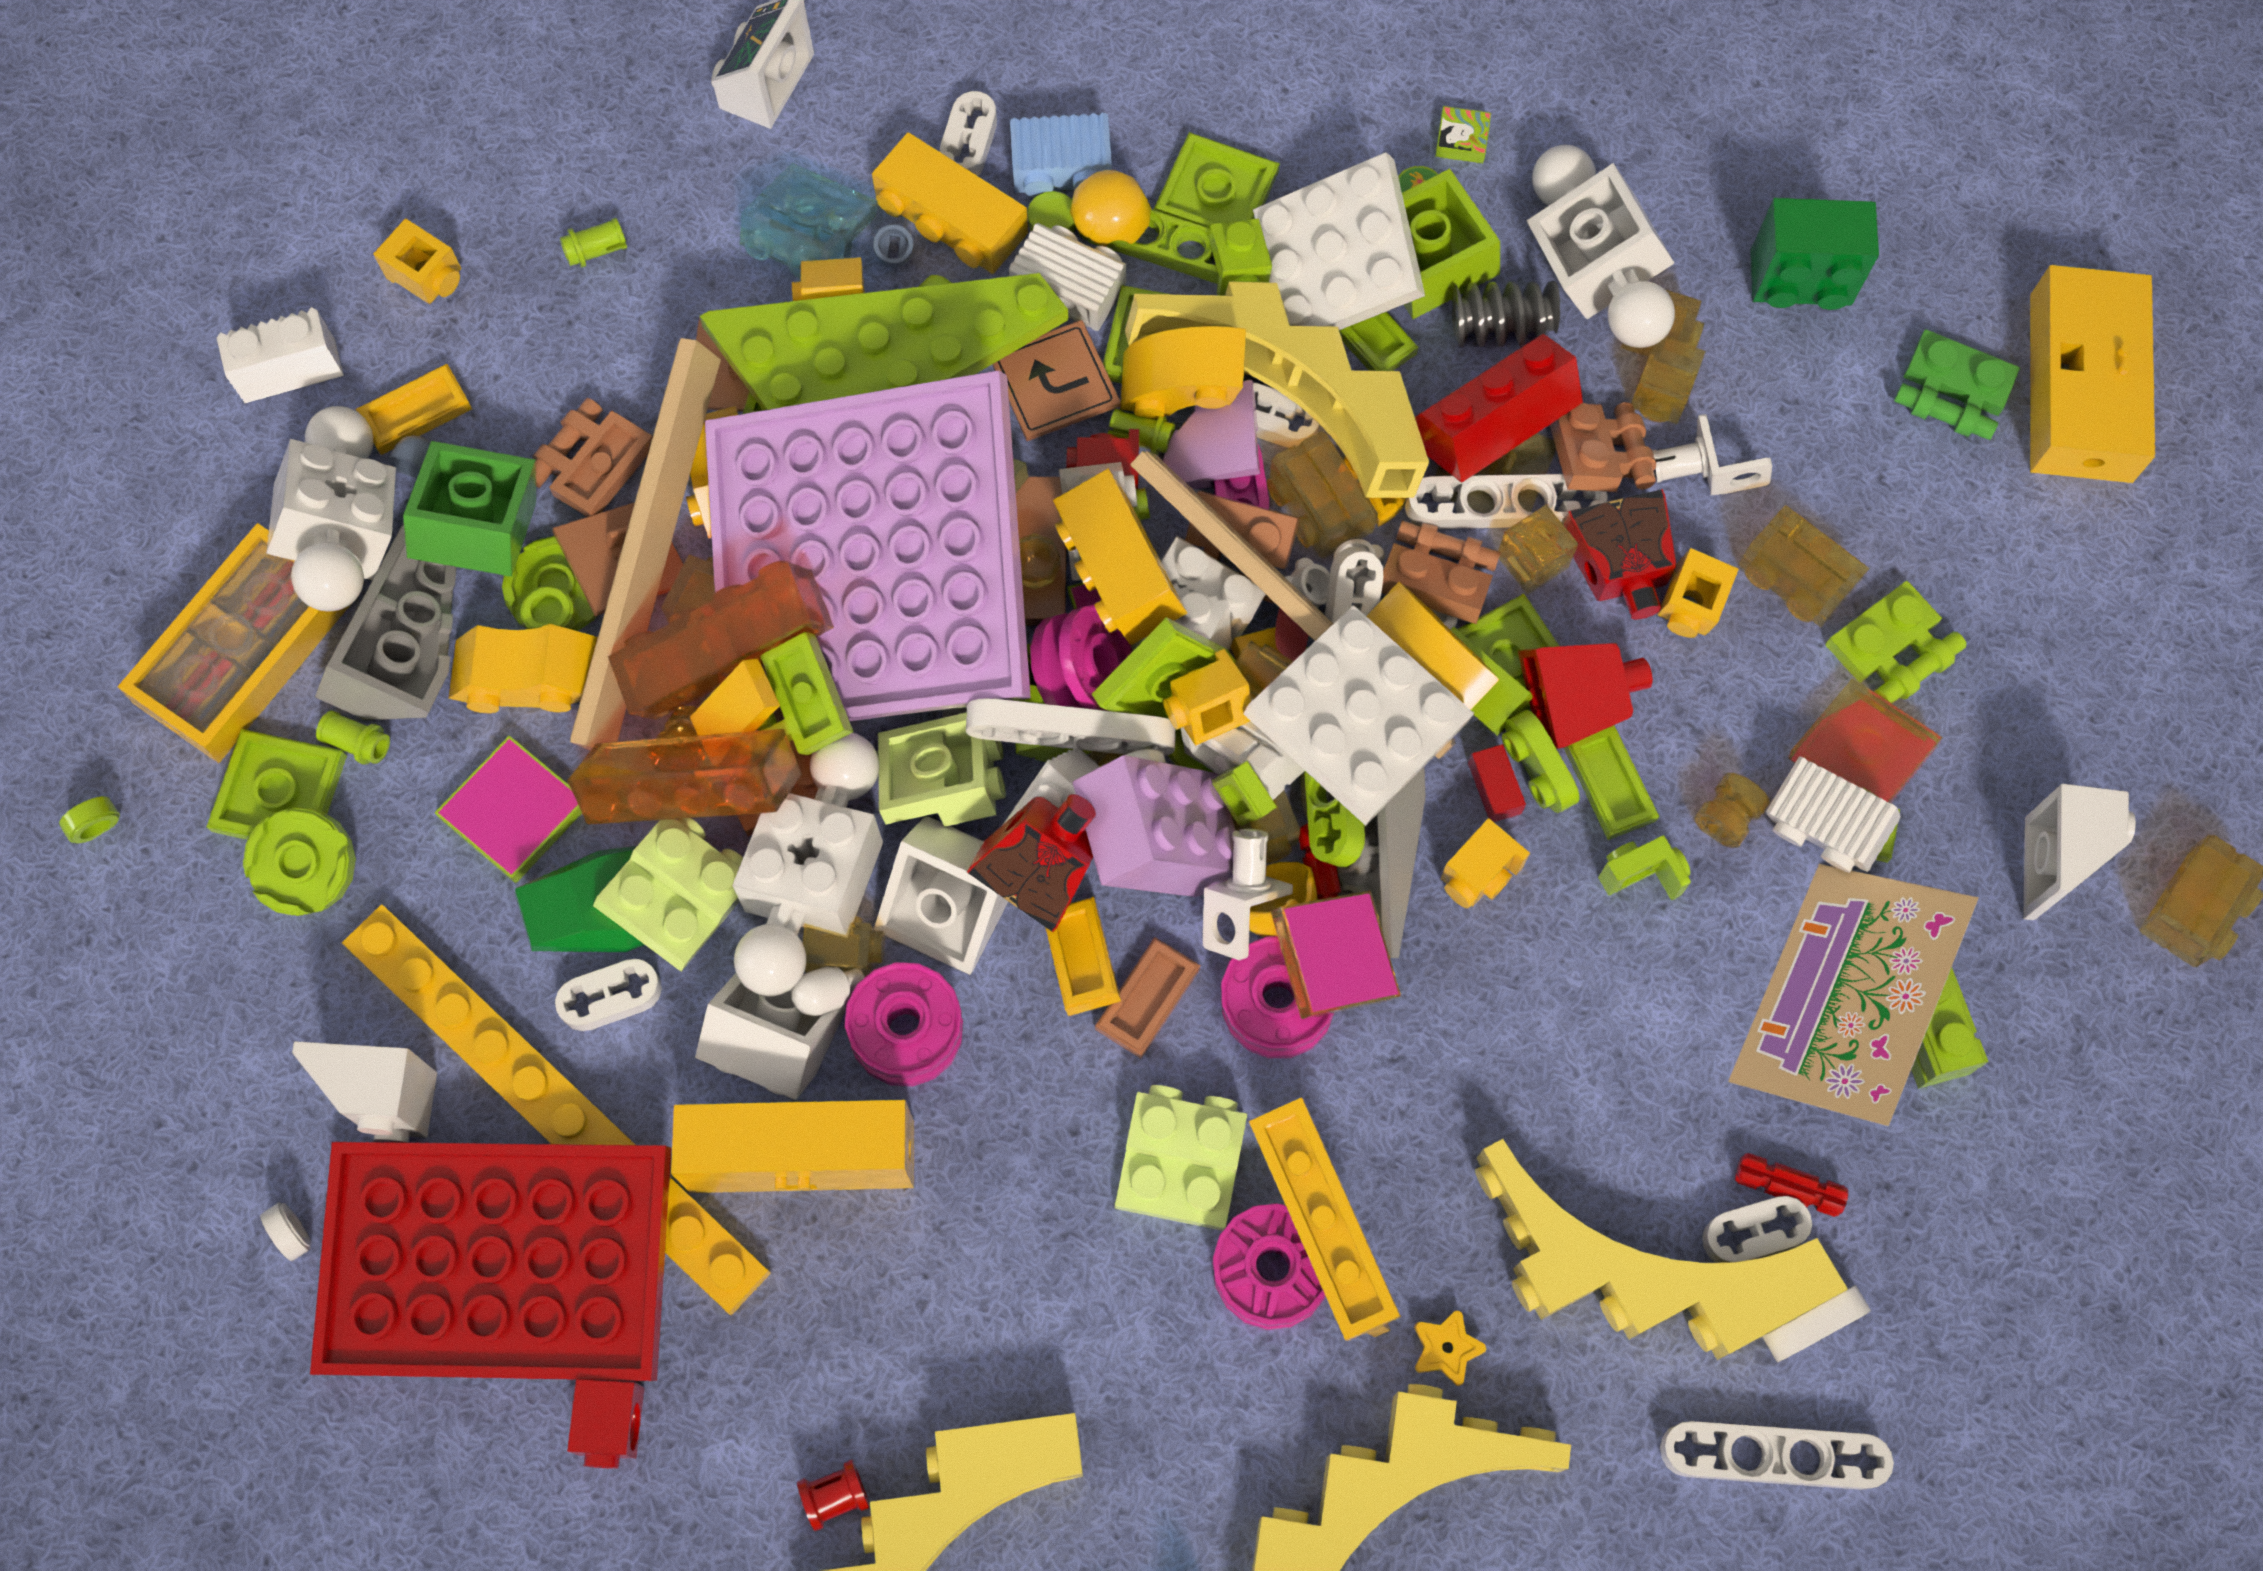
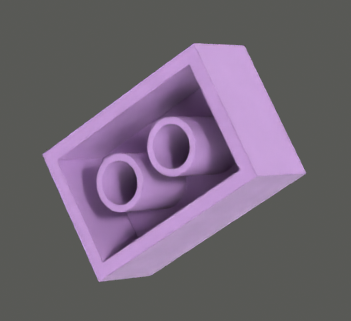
[1073,755,1236,897]

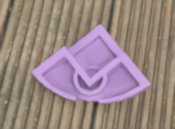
[1163,380,1260,490]

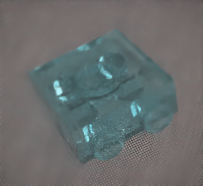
[740,163,878,279]

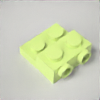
[878,712,1006,827]
[593,813,743,972]
[1115,1085,1247,1231]

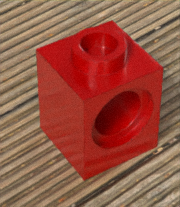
[567,1379,645,1469]

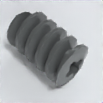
[1452,281,1560,348]

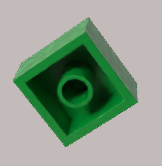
[1750,198,1879,310]

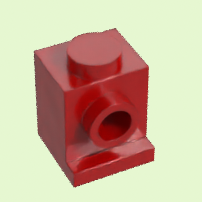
[1066,429,1139,489]

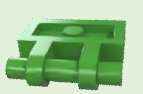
[1894,329,2020,441]

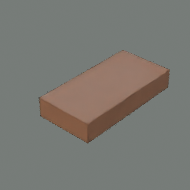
[1095,937,1201,1059]

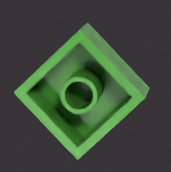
[403,441,537,577]

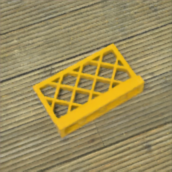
[1249,1097,1401,1341]

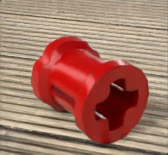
[797,1459,870,1532]

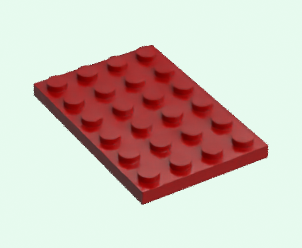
[310,1142,672,1381]

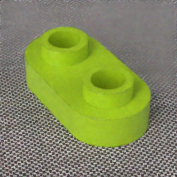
[1502,710,1580,813]

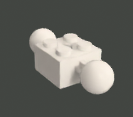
[1527,145,1675,348]
[266,406,396,611]
[732,733,883,996]

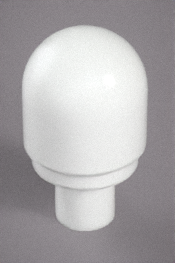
[792,966,865,1016]

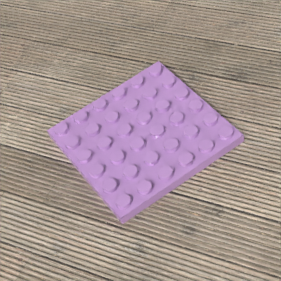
[705,370,1031,733]

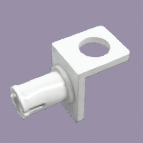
[1652,414,1772,495]
[1203,829,1293,960]

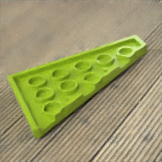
[700,273,1068,411]

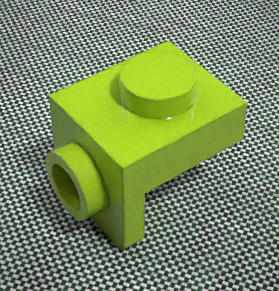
[1208,218,1272,296]
[1598,835,1691,900]

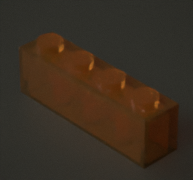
[608,560,834,720]
[567,729,802,825]

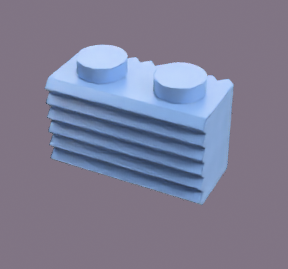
[1010,113,1112,197]

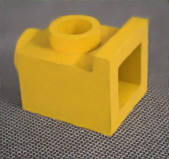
[373,218,462,304]
[1657,548,1739,638]
[1163,649,1251,746]
[1440,818,1530,909]

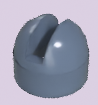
[873,224,914,268]
[388,435,430,478]

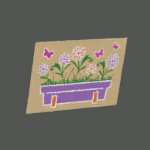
[1728,864,1979,1126]

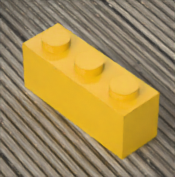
[872,132,1029,274]
[1053,468,1187,645]

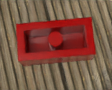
[1468,744,1526,822]

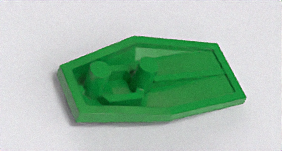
[515,846,645,952]

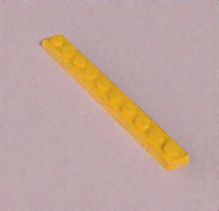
[342,904,771,1315]

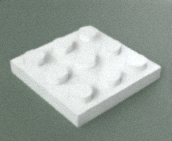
[1253,152,1425,330]
[1244,605,1474,826]

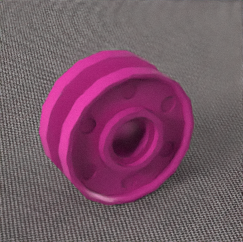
[1030,605,1132,711]
[1221,936,1335,1058]
[845,962,963,1087]
[1213,1203,1326,1330]

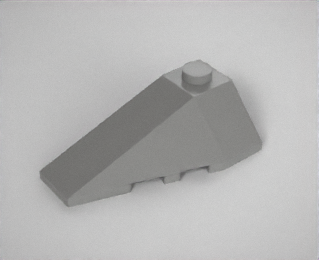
[315,523,456,720]
[1301,767,1426,958]

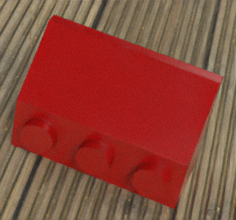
[1415,334,1583,483]

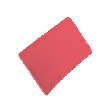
[1275,608,1309,663]

